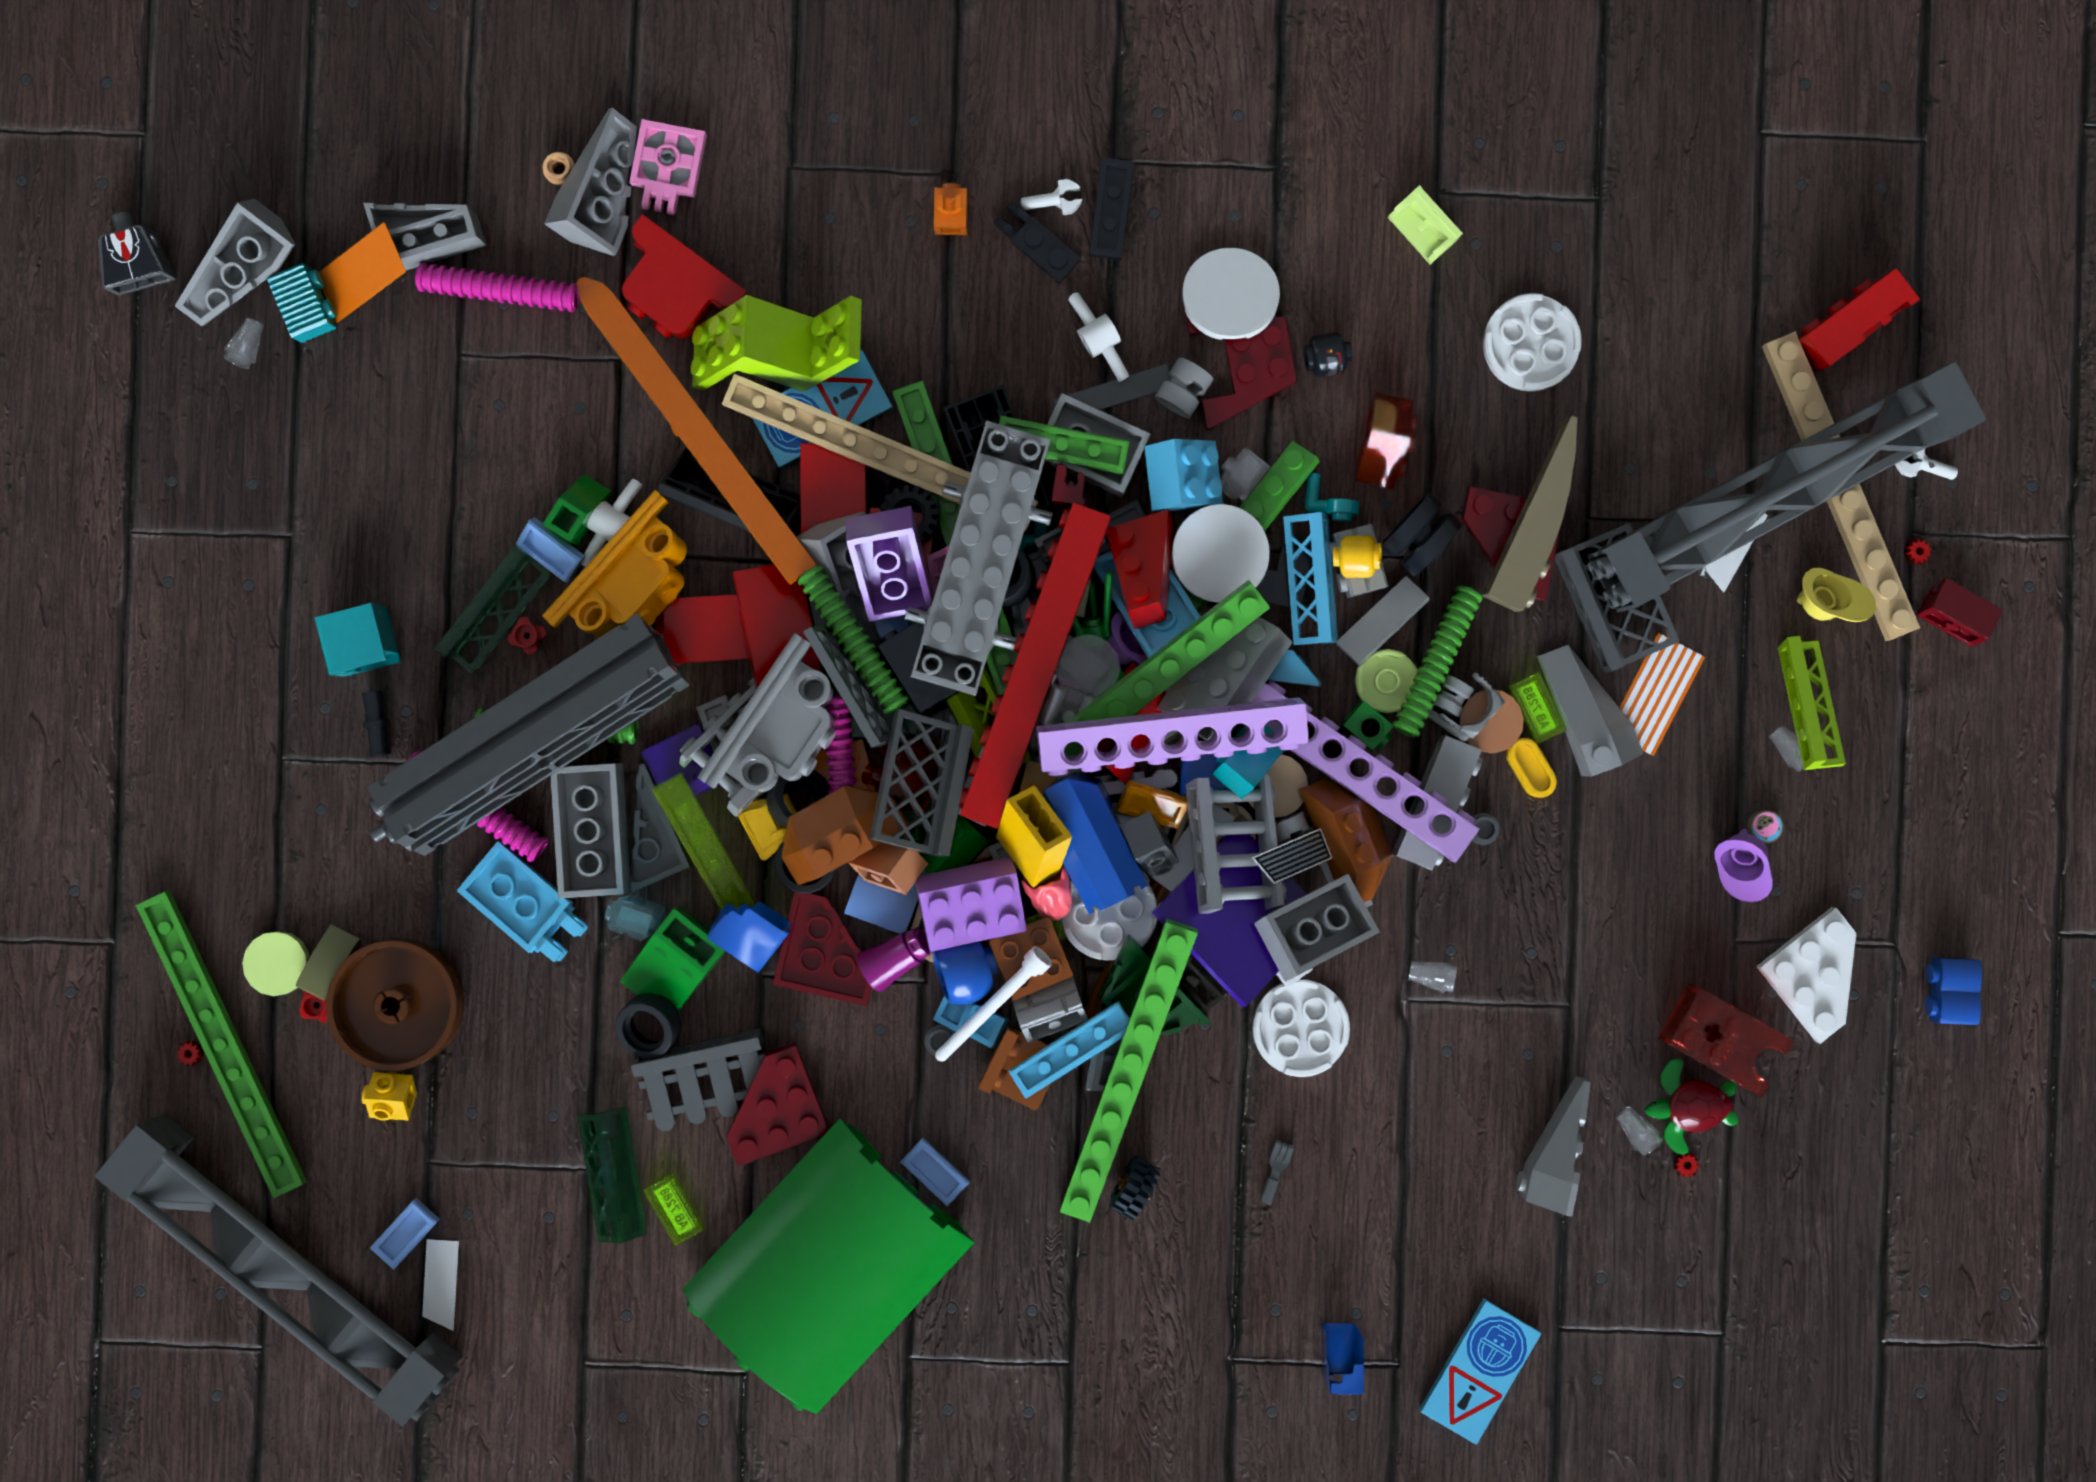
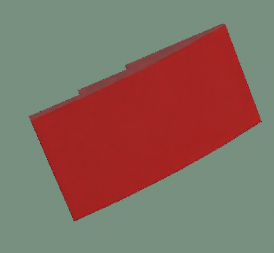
[800,443,867,534]
[732,564,821,689]
[662,594,749,664]

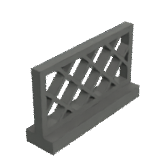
[1554,523,1680,673]
[803,625,909,748]
[869,709,974,857]

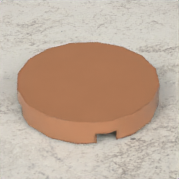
[1457,690,1524,753]

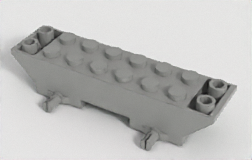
[905,420,1053,696]

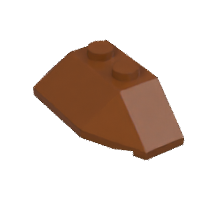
[1299,778,1393,902]
[781,785,909,885]

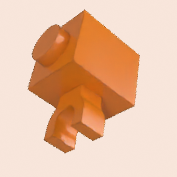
[934,183,968,235]

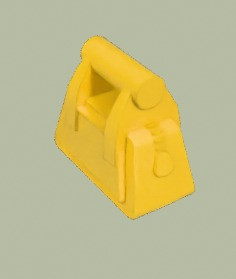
[738,793,797,861]

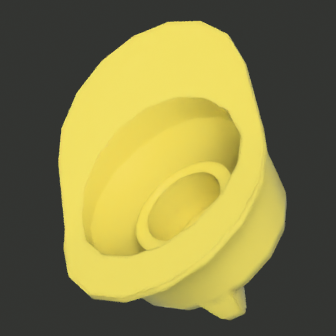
[1797,568,1876,622]

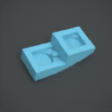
[933,995,1009,1049]

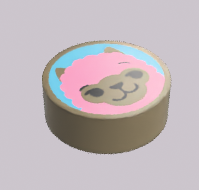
[1747,810,1783,843]

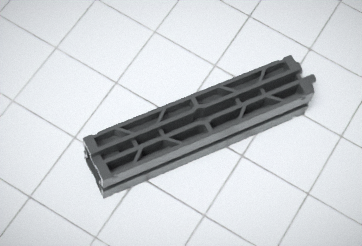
[366,613,690,856]

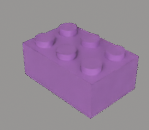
[846,506,933,622]
[915,857,1027,952]

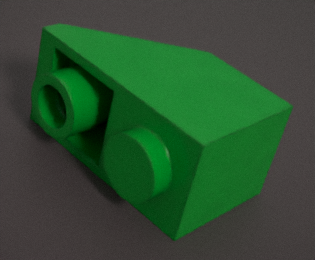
[542,474,613,546]

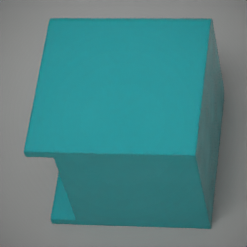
[314,603,401,677]

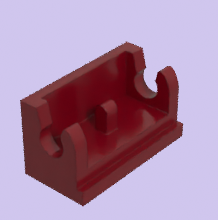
[1051,465,1085,510]
[1916,578,2003,647]

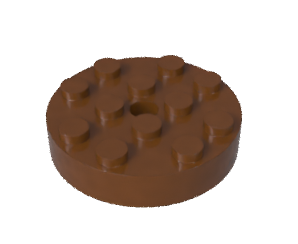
[326,938,464,1071]

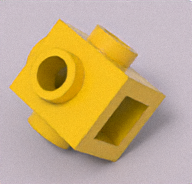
[362,1072,417,1121]

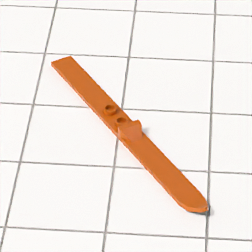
[577,277,817,585]

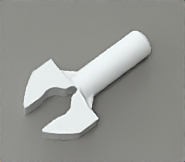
[1020,179,1082,215]
[1895,448,1958,480]

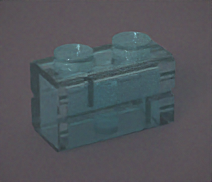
[605,894,665,941]

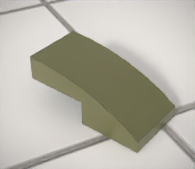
[296,924,360,1001]

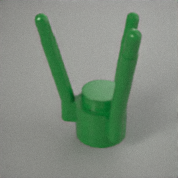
[1072,572,1112,647]

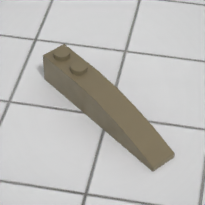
[1482,415,1578,612]

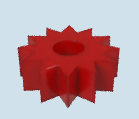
[1905,539,1932,565]
[176,1041,204,1067]
[1673,1152,1700,1178]

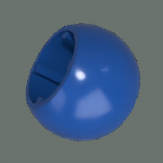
[932,941,998,1005]

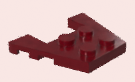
[1184,307,1297,430]

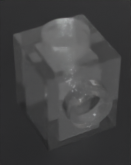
[1219,447,1271,501]

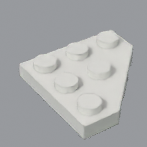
[1756,907,1856,1044]

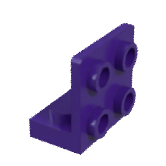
[641,725,720,811]

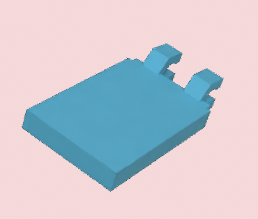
[457,841,589,962]

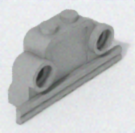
[697,633,836,792]

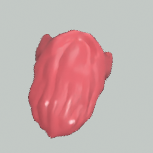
[1021,864,1073,921]

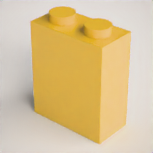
[996,785,1072,888]

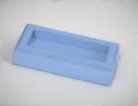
[515,517,586,583]
[900,1137,970,1206]
[370,1198,440,1270]

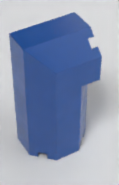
[1043,771,1150,914]

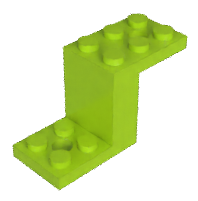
[691,295,862,391]

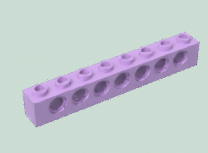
[1252,680,1479,863]
[1036,698,1309,776]

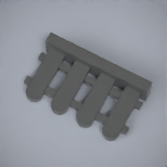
[631,1028,765,1131]

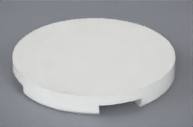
[1182,248,1280,340]
[1483,293,1581,391]
[1171,504,1270,603]
[1062,880,1157,961]
[1252,979,1350,1077]

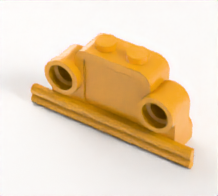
[542,490,687,638]

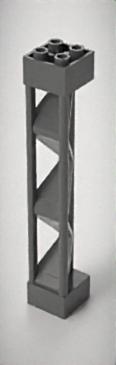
[1587,361,1987,613]
[94,1114,463,1427]

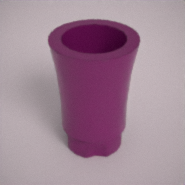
[857,927,933,992]

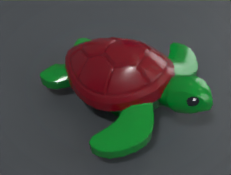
[1644,1058,1738,1154]

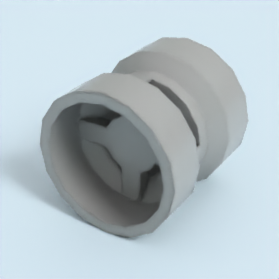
[1431,675,1474,718]

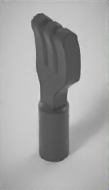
[1259,1139,1295,1205]

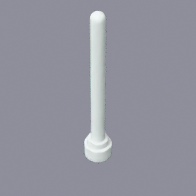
[935,946,1052,1061]

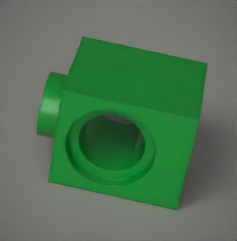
[1339,701,1394,751]

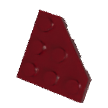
[1461,486,1561,601]
[772,892,872,1006]
[726,1042,830,1166]

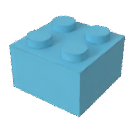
[1144,439,1223,512]

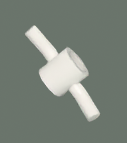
[1068,292,1130,382]
[581,479,642,567]

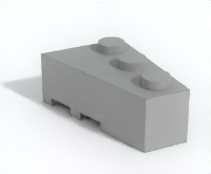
[363,203,487,270]

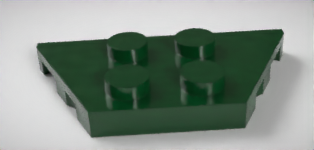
[1100,934,1210,1036]

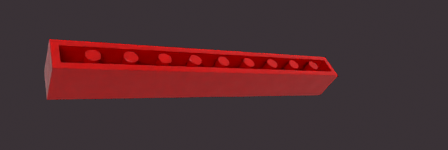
[959,503,1111,829]

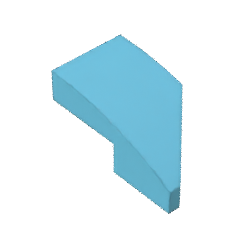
[1267,650,1321,687]

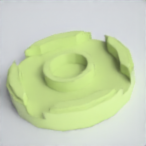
[1354,649,1419,713]
[242,931,310,996]

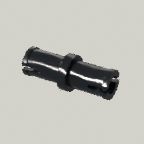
[361,690,391,757]

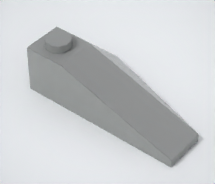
[544,108,637,256]

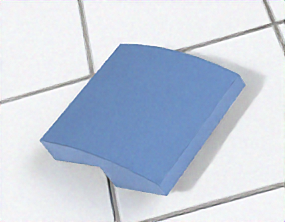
[844,870,927,934]

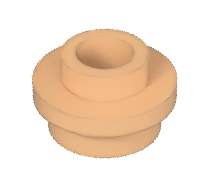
[543,152,575,185]

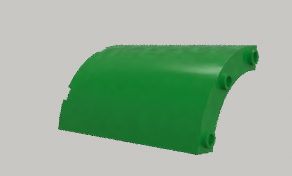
[682,1118,975,1414]

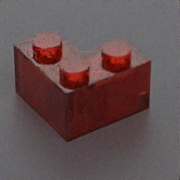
[1355,392,1417,489]

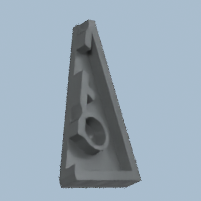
[631,763,692,892]

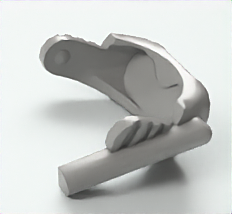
[1427,672,1505,742]

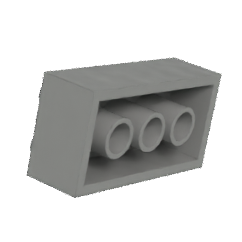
[1157,617,1292,741]
[550,763,631,898]

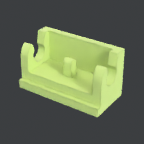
[1388,185,1463,265]

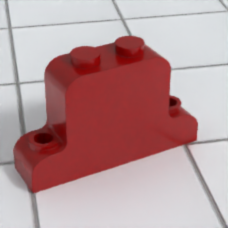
[622,214,750,340]

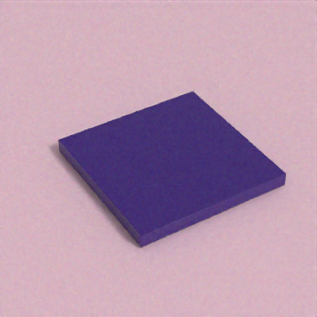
[1152,834,1307,1008]

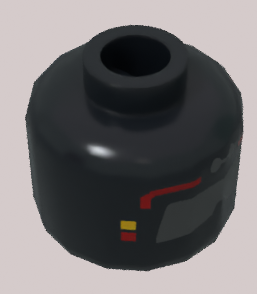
[1303,332,1353,378]

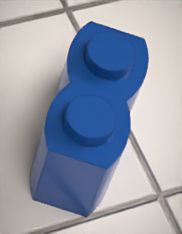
[1925,957,1982,1025]

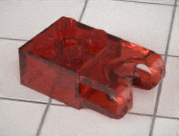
[1658,984,1794,1097]

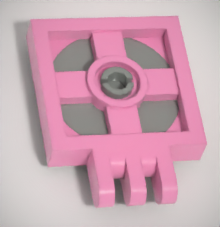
[629,119,707,215]

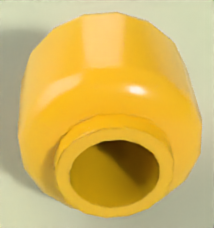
[1333,535,1382,578]

